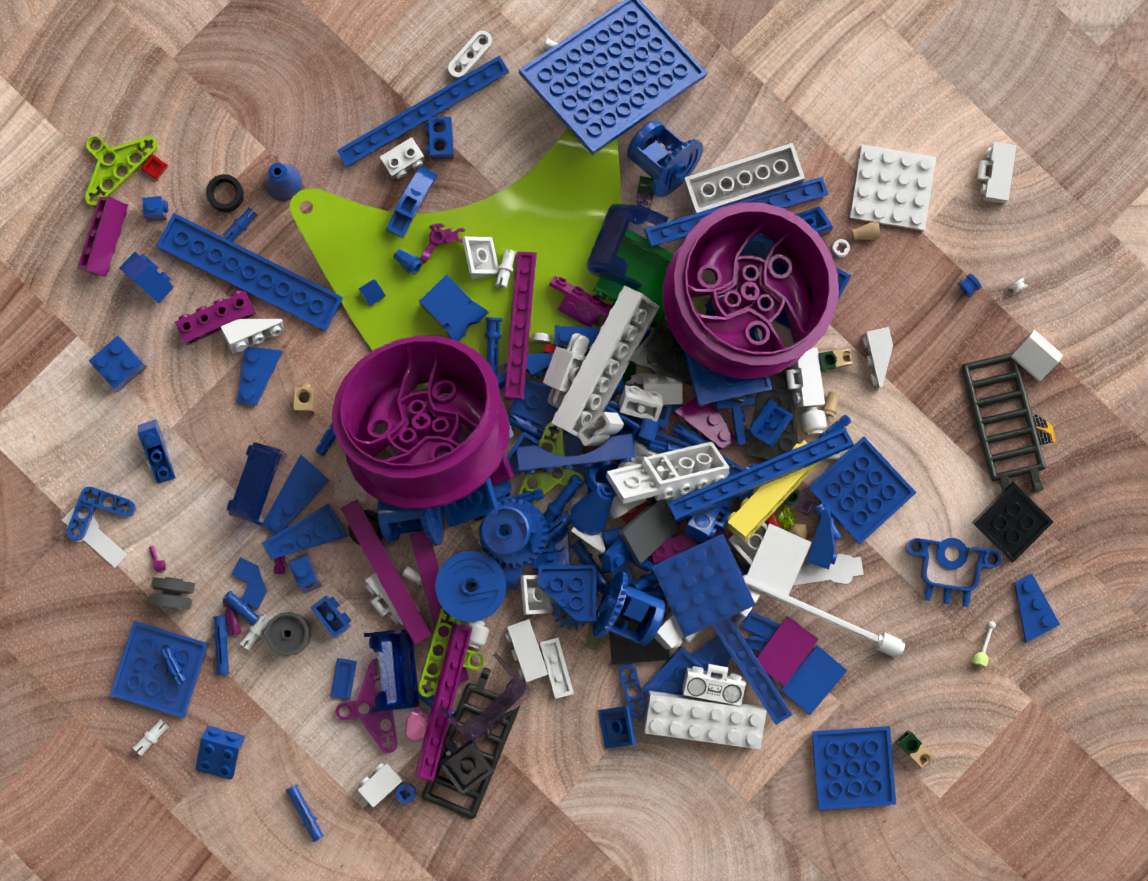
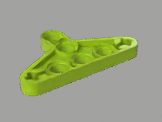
[85,136,159,208]
[518,422,585,505]
[418,608,484,697]

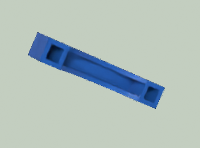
[516,434,636,474]

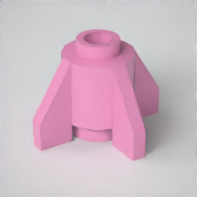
[405,705,429,742]

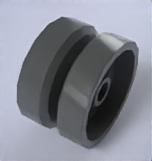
[148,577,195,610]
[266,612,311,655]

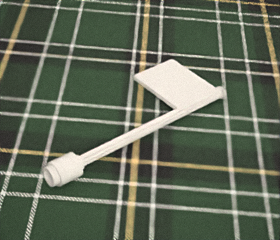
[743,523,905,657]

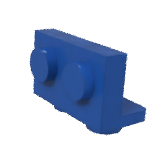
[749,399,794,447]

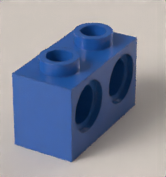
[425,117,454,159]

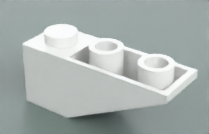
[221,319,285,354]
[862,327,893,390]

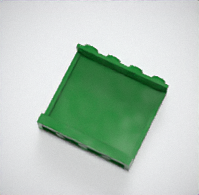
[593,228,674,328]

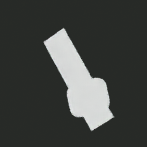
[62,507,127,568]
[793,554,864,585]

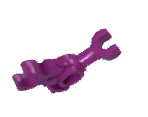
[420,223,465,263]

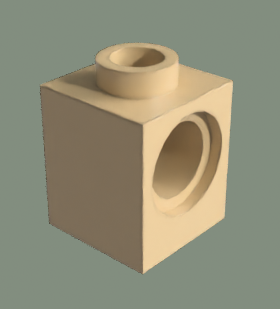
[294,384,316,413]

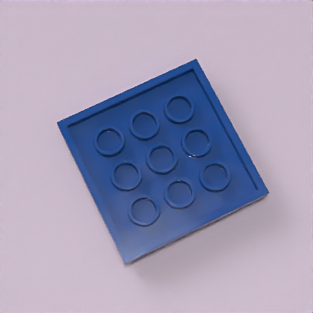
[684,327,772,406]
[807,437,917,545]
[652,534,756,638]
[110,621,209,718]
[812,726,896,810]

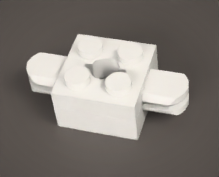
[543,333,589,409]

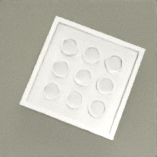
[849,144,936,232]

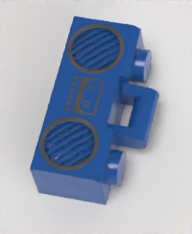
[684,500,733,543]

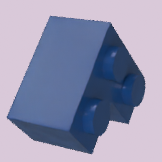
[119,251,174,304]

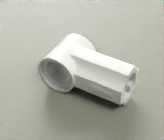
[610,495,647,519]

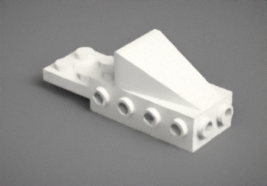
[606,442,730,513]

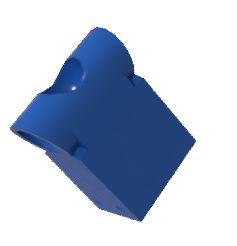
[419,274,489,341]

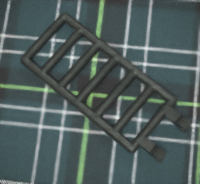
[961,353,1046,493]
[422,667,520,819]

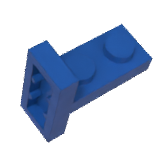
[715,396,756,447]

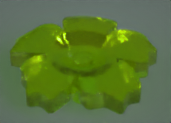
[777,506,797,530]

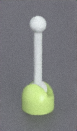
[972,621,996,668]

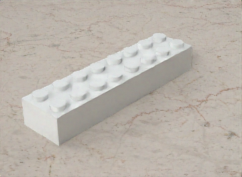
[551,286,660,439]

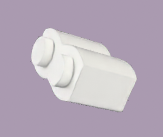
[578,412,624,446]

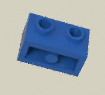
[310,596,352,639]

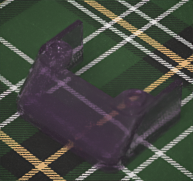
[439,652,530,742]

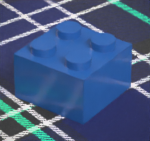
[89,335,147,392]

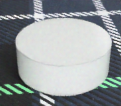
[532,333,552,344]

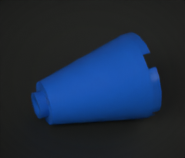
[264,163,302,201]
[570,484,615,536]

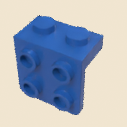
[196,726,245,779]

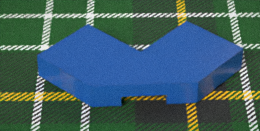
[232,557,267,609]

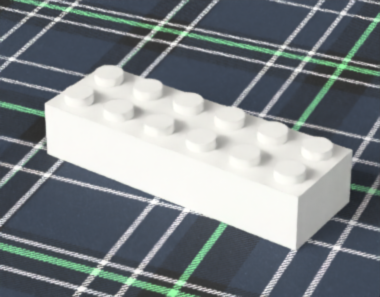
[683,143,805,214]
[643,691,767,749]

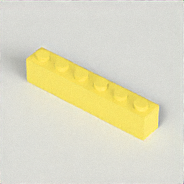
[727,440,821,543]

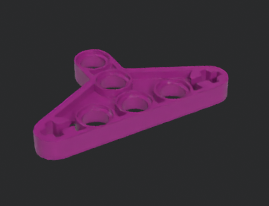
[336,658,398,753]

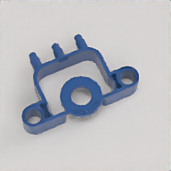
[905,538,1002,607]

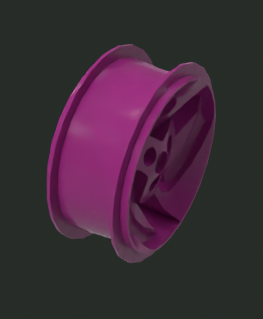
[662,203,839,379]
[332,336,510,509]

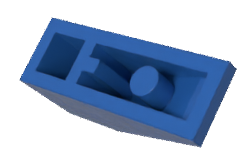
[807,504,838,570]

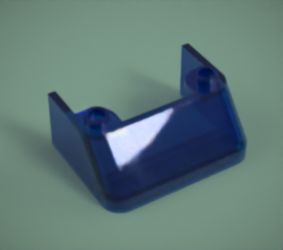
[586,203,669,291]
[226,442,288,527]
[364,630,419,712]

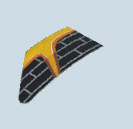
[1033,414,1056,445]

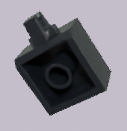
[439,736,494,795]

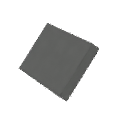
[619,499,679,564]

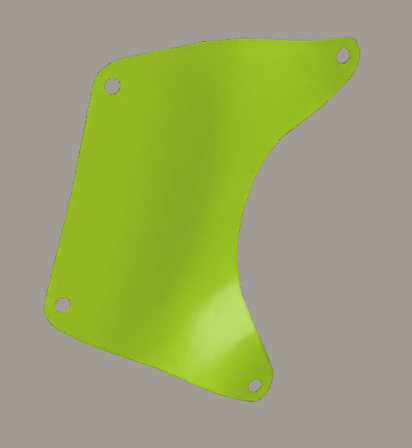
[290,128,623,392]

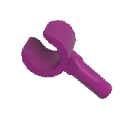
[149,546,166,572]

